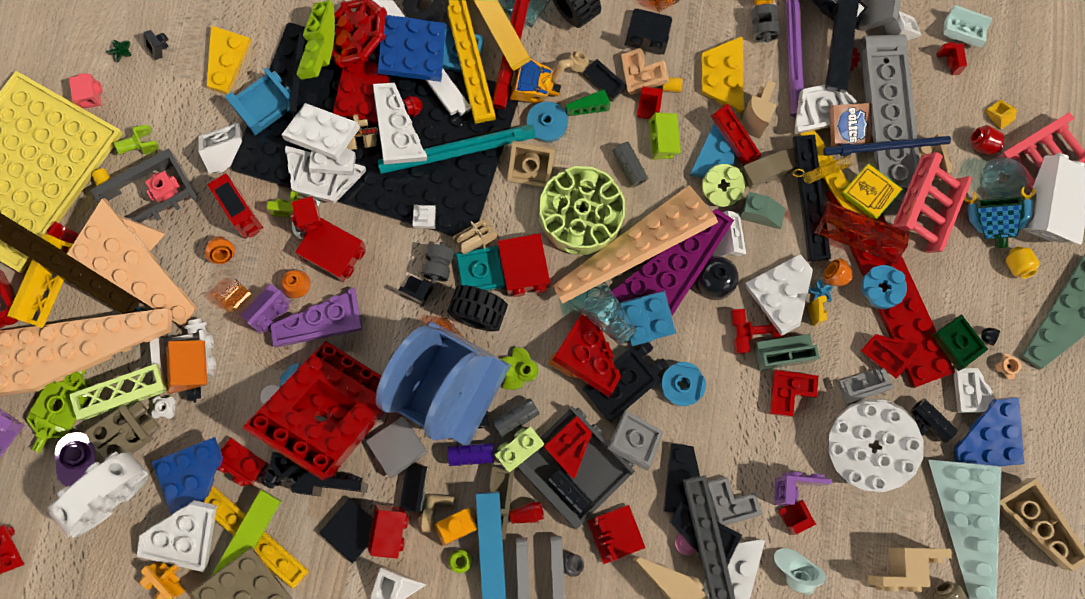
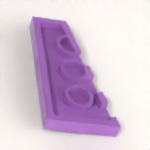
[271,287,362,348]

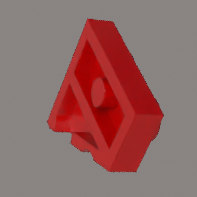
[861,334,925,379]
[544,416,592,479]

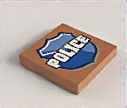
[829,103,872,147]

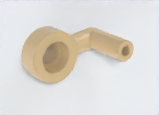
[551,51,589,82]
[418,495,455,533]

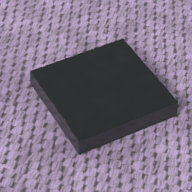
[319,498,373,564]

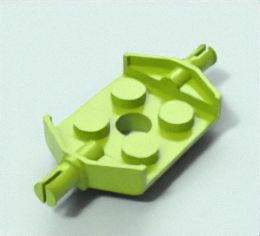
[26,370,95,453]

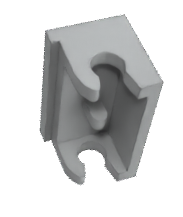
[838,368,894,404]

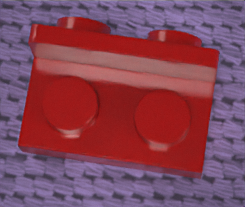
[217,437,269,487]

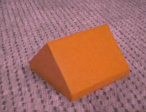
[165,340,208,394]

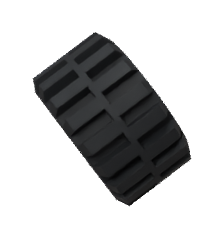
[553,0,602,28]
[447,285,508,332]

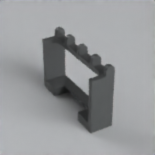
[91,148,199,223]

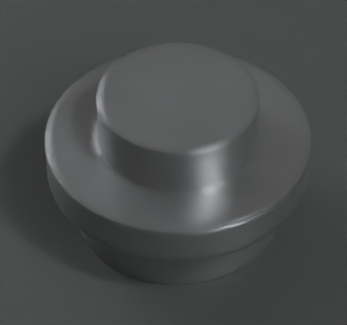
[563,553,584,577]

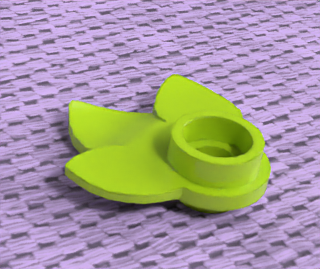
[502,347,539,390]

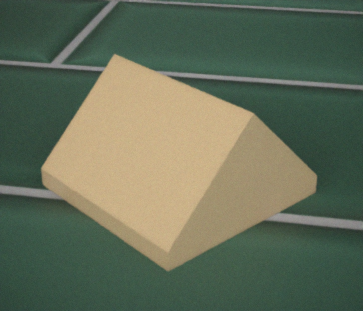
[507,141,555,187]

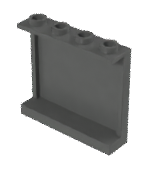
[517,406,635,530]

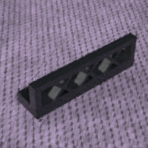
[289,32,322,119]

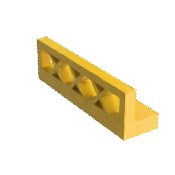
[7,234,73,328]

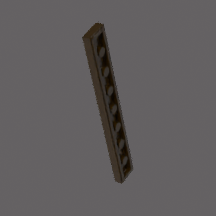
[0,213,142,314]

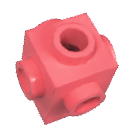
[145,171,180,203]

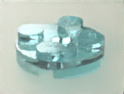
[980,157,1027,199]

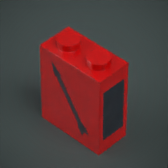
[207,173,264,239]

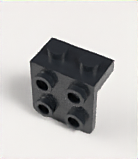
[624,8,672,55]

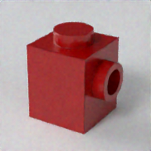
[291,196,323,233]

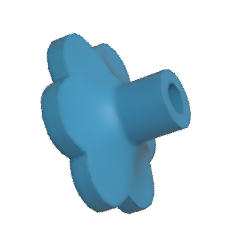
[279,363,300,386]

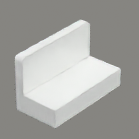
[713,211,746,257]

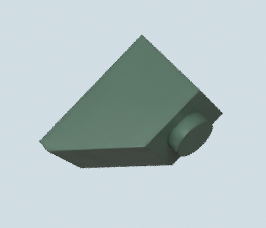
[740,192,785,229]

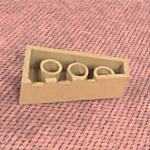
[1000,478,1085,571]

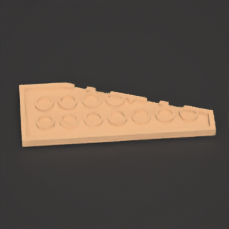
[0,308,172,396]

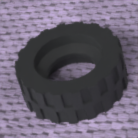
[402,0,449,22]

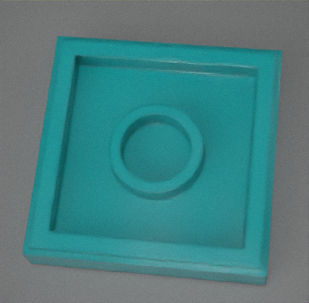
[456,245,506,291]

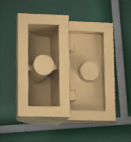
[742,80,776,139]

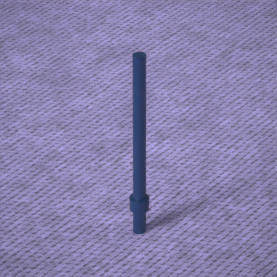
[823,136,951,156]

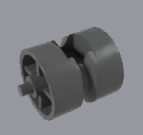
[751,4,780,43]
[420,242,455,284]

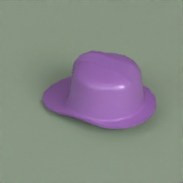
[55,432,96,486]

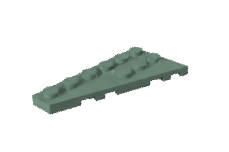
[1020,255,1085,370]

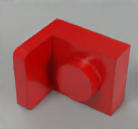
[936,42,967,75]

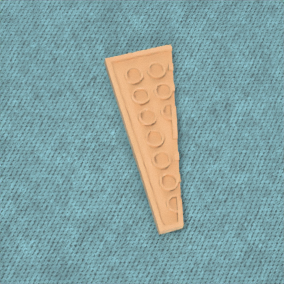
[553,185,718,304]

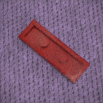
[711,103,762,166]

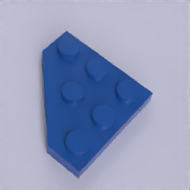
[954,397,1025,466]
[152,437,223,514]

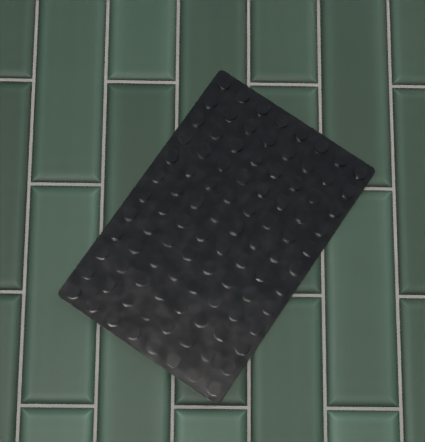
[231,23,519,237]

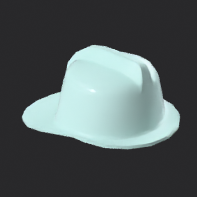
[774,548,826,595]

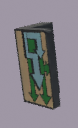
[400,465,429,513]

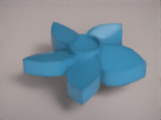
[808,279,833,302]

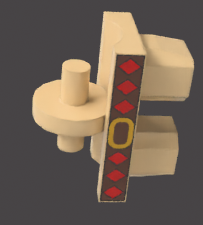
[346,114,379,150]

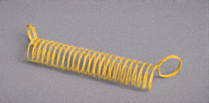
[793,155,854,183]

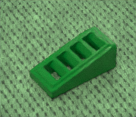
[565,90,611,117]

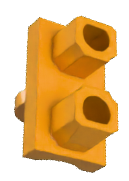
[139,561,186,599]

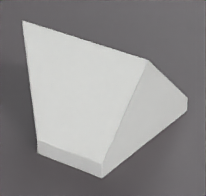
[884,11,922,40]
[370,567,426,599]

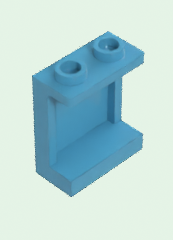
[225,67,292,135]

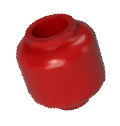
[970,125,1005,156]

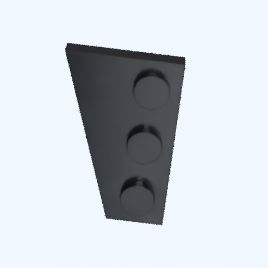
[663,443,700,513]
[669,502,742,566]

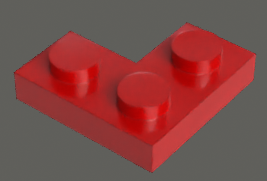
[770,370,819,417]

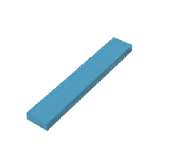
[476,491,506,599]

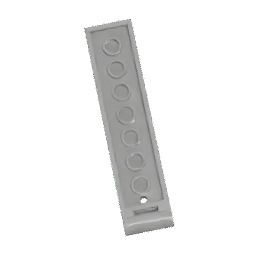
[861,34,925,217]

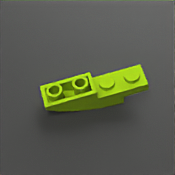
[296,0,335,80]

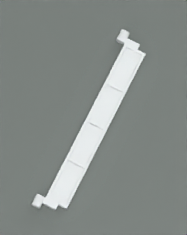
[374,0,471,116]

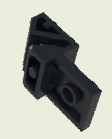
[270,452,368,497]

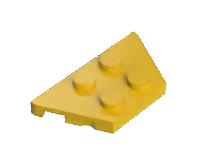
[701,37,744,113]

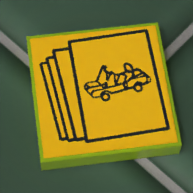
[841,163,902,221]

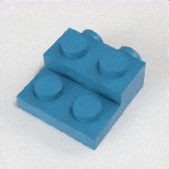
[618,291,677,346]

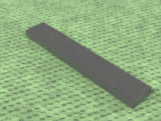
[683,475,735,599]

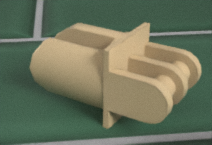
[453,219,498,255]

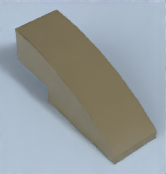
[740,148,796,190]
[489,467,514,543]

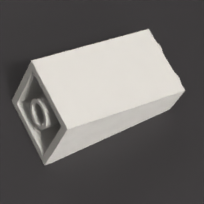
[1023,153,1085,245]

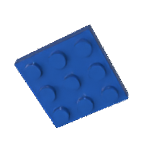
[378,15,446,82]

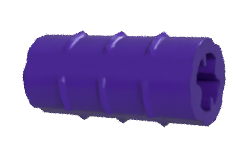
[448,443,494,466]

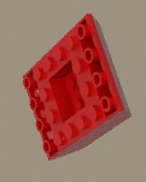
[242,341,385,480]

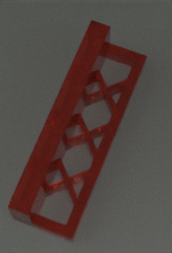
[815,202,909,264]

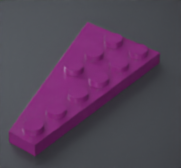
[609,209,734,316]

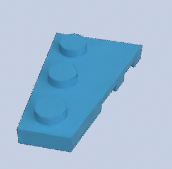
[690,123,735,180]

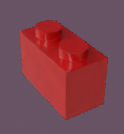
[367,504,409,559]

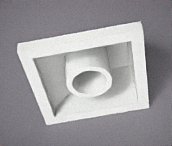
[199,122,242,174]

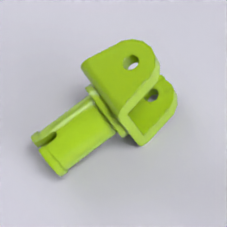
[114,125,159,155]

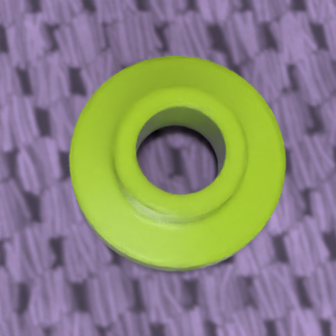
[449,550,472,573]

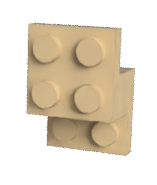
[867,548,952,592]

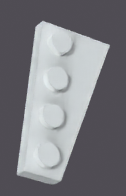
[373,83,427,164]

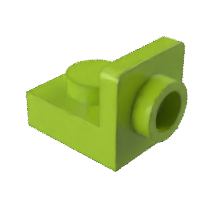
[267,191,301,218]

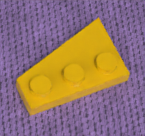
[207,25,252,95]

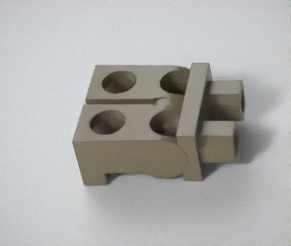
[85,401,160,460]

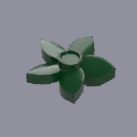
[106,40,132,62]

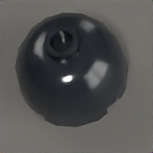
[695,256,739,300]

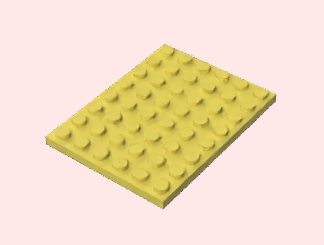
[0,71,124,274]

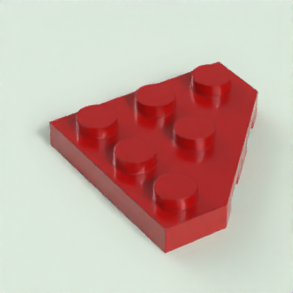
[552,311,621,397]

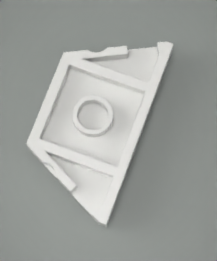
[794,84,857,134]
[285,146,366,204]
[702,540,765,599]

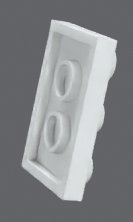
[282,103,360,160]

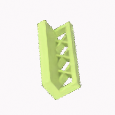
[69,364,168,420]

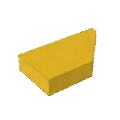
[807,295,827,326]

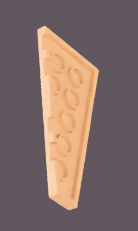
[68,198,197,327]

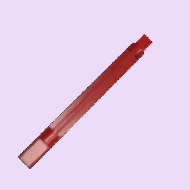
[492,0,530,110]

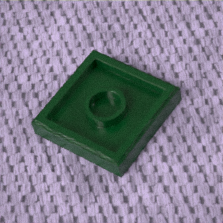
[932,314,988,371]

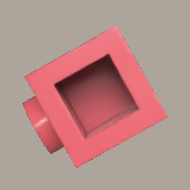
[69,73,103,109]

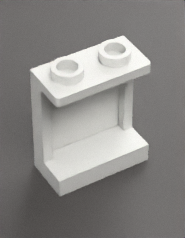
[150,329,216,383]

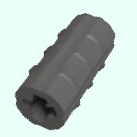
[613,142,648,188]
[492,398,540,438]

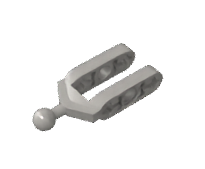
[516,536,565,599]

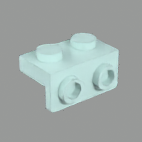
[943,5,992,48]

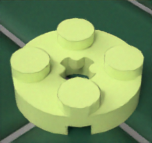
[701,164,745,207]

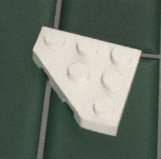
[745,254,813,336]
[137,500,217,572]

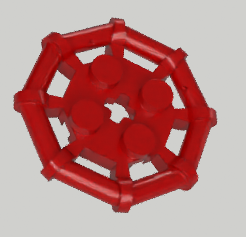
[331,0,387,68]

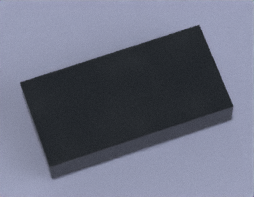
[583,59,627,102]

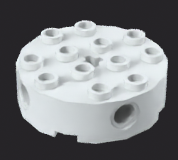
[829,399,923,492]
[48,452,149,538]

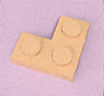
[621,48,669,95]

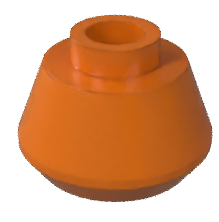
[205,236,235,264]
[824,258,852,287]
[281,269,311,299]

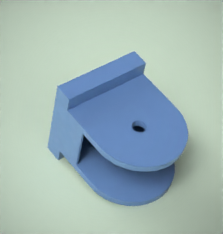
[376,322,511,445]

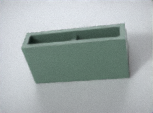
[754,334,820,371]

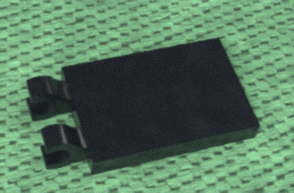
[582,342,669,423]

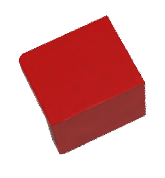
[637,86,663,119]
[778,500,816,535]

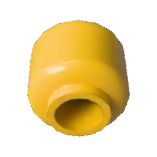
[1005,246,1040,279]

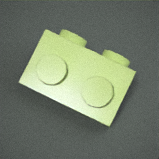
[495,426,544,472]

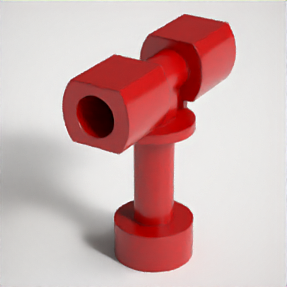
[730,309,783,354]

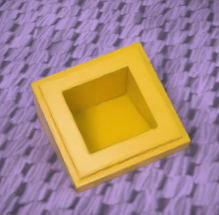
[985,99,1017,130]

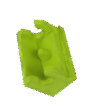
[649,113,681,160]

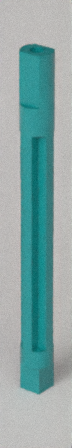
[378,124,536,174]

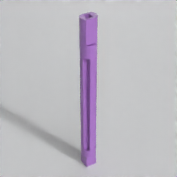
[786,0,804,117]

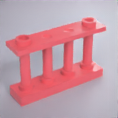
[994,112,1085,195]
[891,152,972,253]

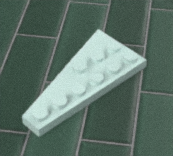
[928,459,1001,599]

